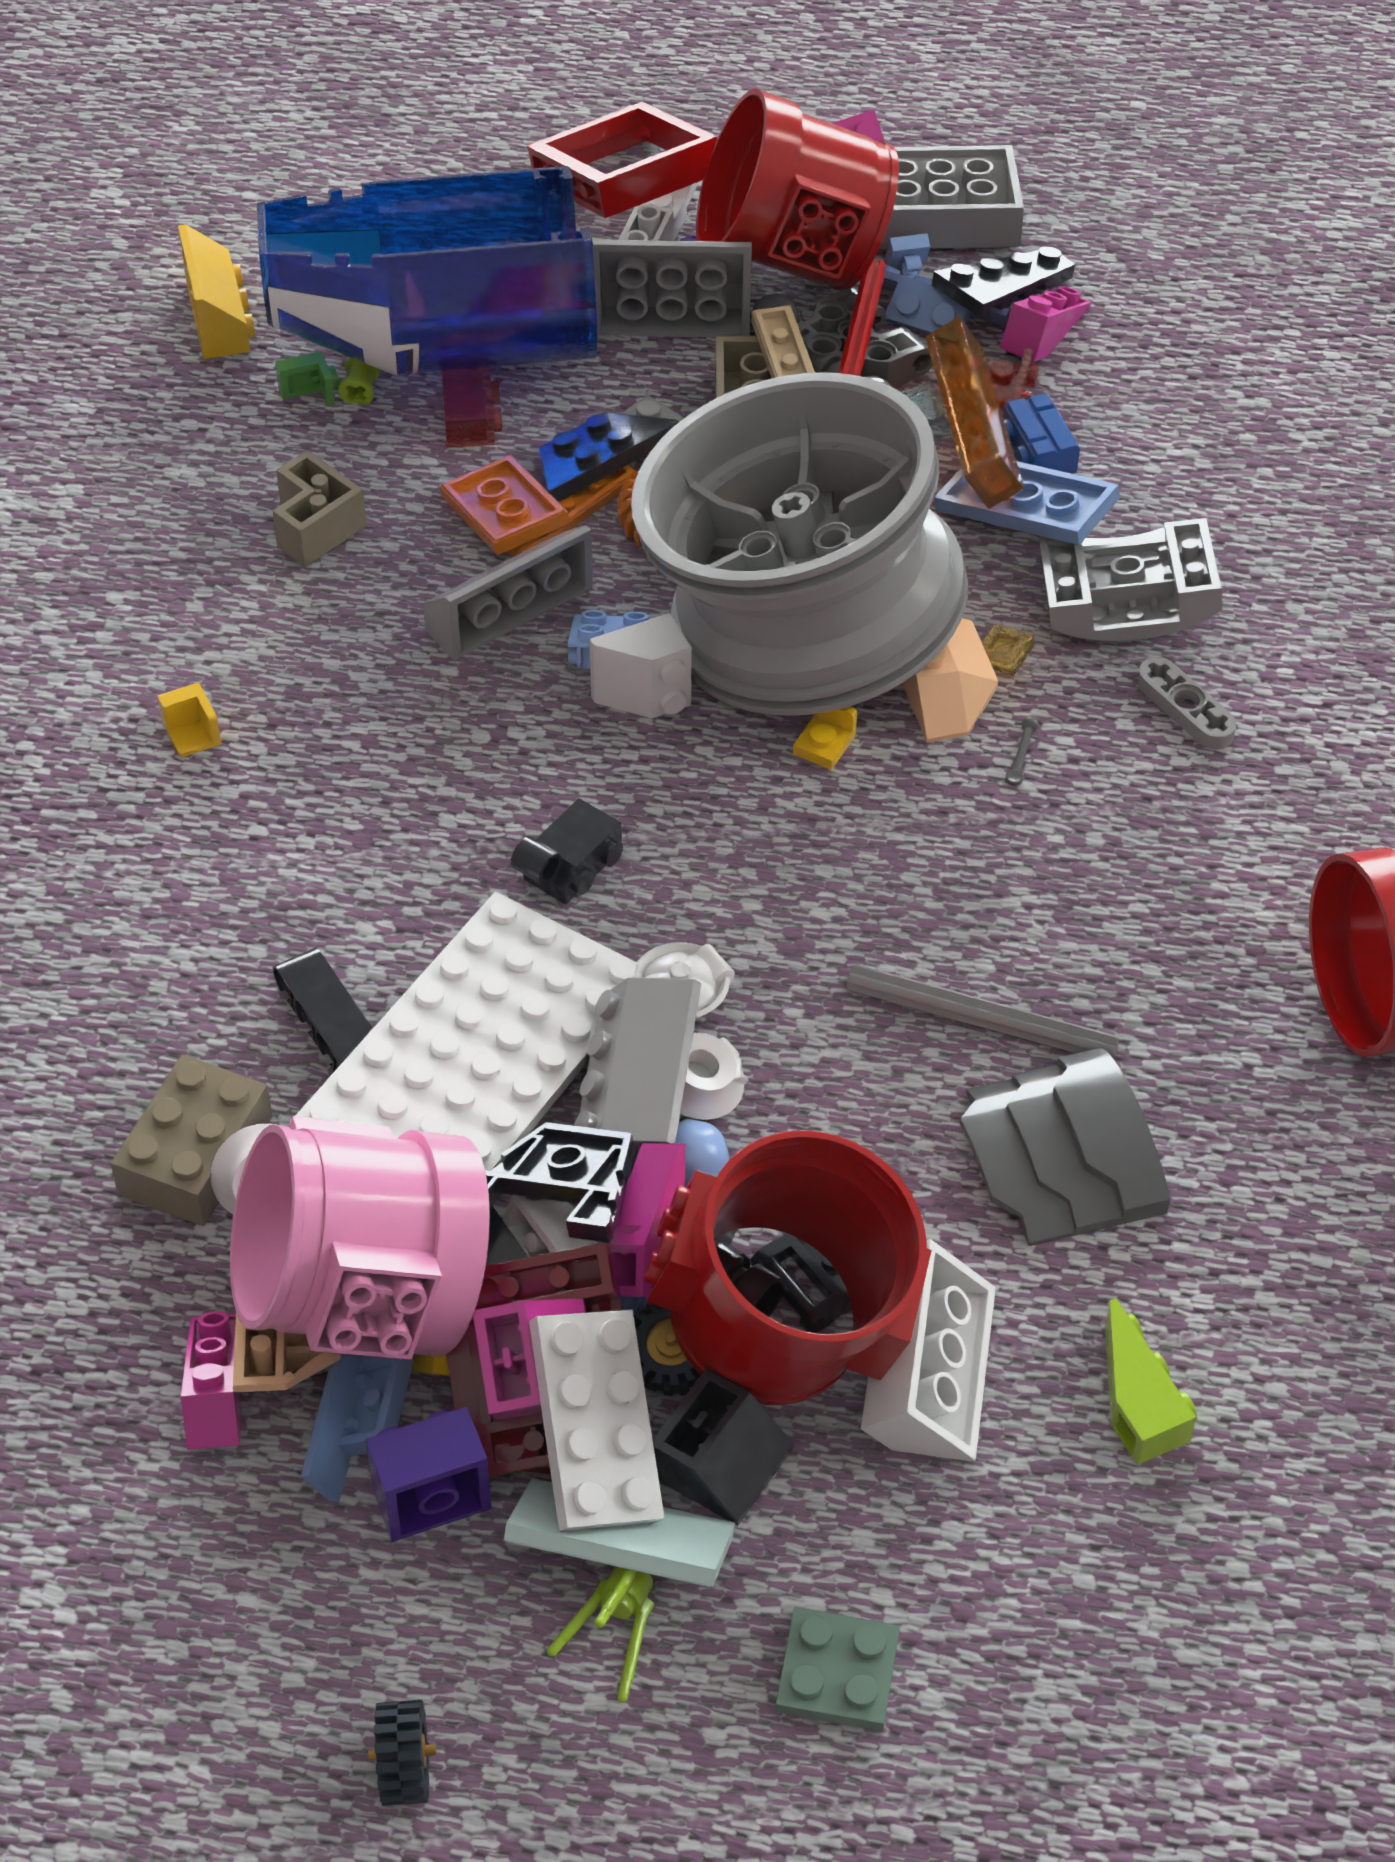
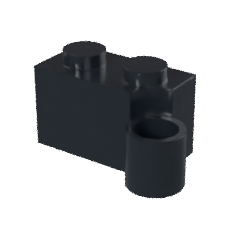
[511,798,623,904]

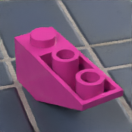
[1000,286,1092,362]
[606,1143,686,1297]
[181,1311,242,1450]

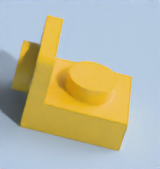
[793,706,857,770]

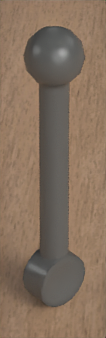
[1005,716,1039,786]

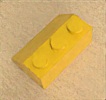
[178,224,256,359]

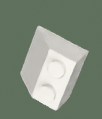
[590,613,692,718]

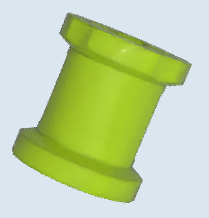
[339,352,380,404]

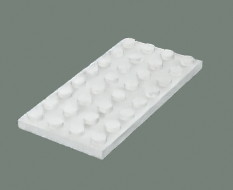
[290,891,637,1171]

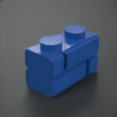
[998,393,1080,474]

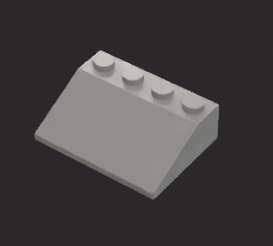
[879,145,1024,251]
[591,240,752,337]

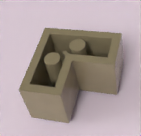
[273,450,367,567]

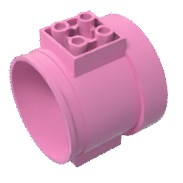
[230,1116,490,1360]

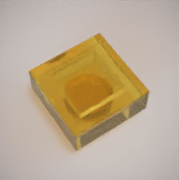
[982,624,1035,676]

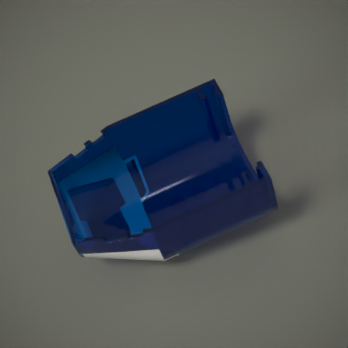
[257,166,598,375]

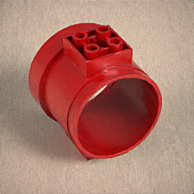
[696,89,899,291]
[1309,847,1395,1057]
[644,1130,932,1405]

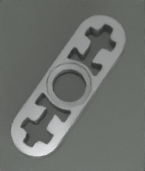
[1137,657,1236,749]

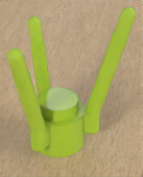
[547,1566,654,1703]

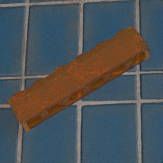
[925,316,1025,509]

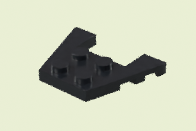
[485,1122,636,1243]

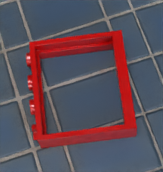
[527,102,717,219]

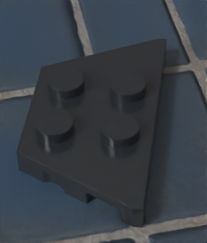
[539,412,679,502]

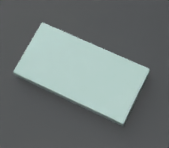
[504,1478,735,1587]

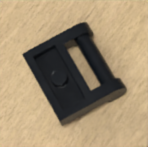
[750,1233,852,1333]

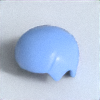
[675,1119,729,1185]

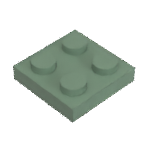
[775,1607,900,1732]

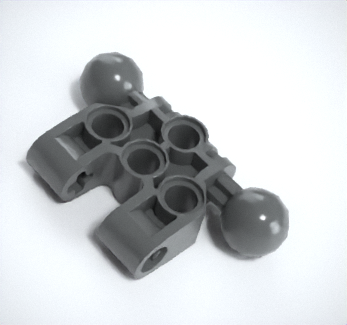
[750,287,935,389]

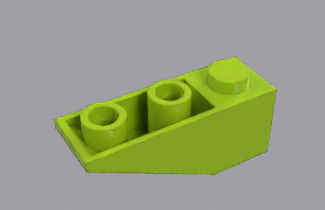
[1105,1298,1197,1465]

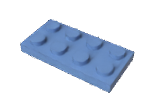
[934,452,1120,545]

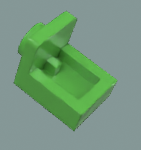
[275,351,339,406]

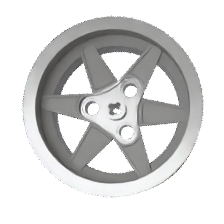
[631,373,968,716]

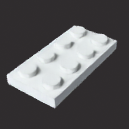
[529,1310,665,1532]

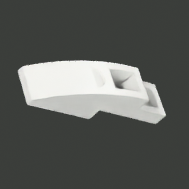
[618,182,699,241]

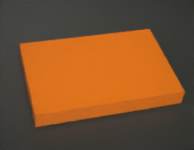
[439,455,570,555]

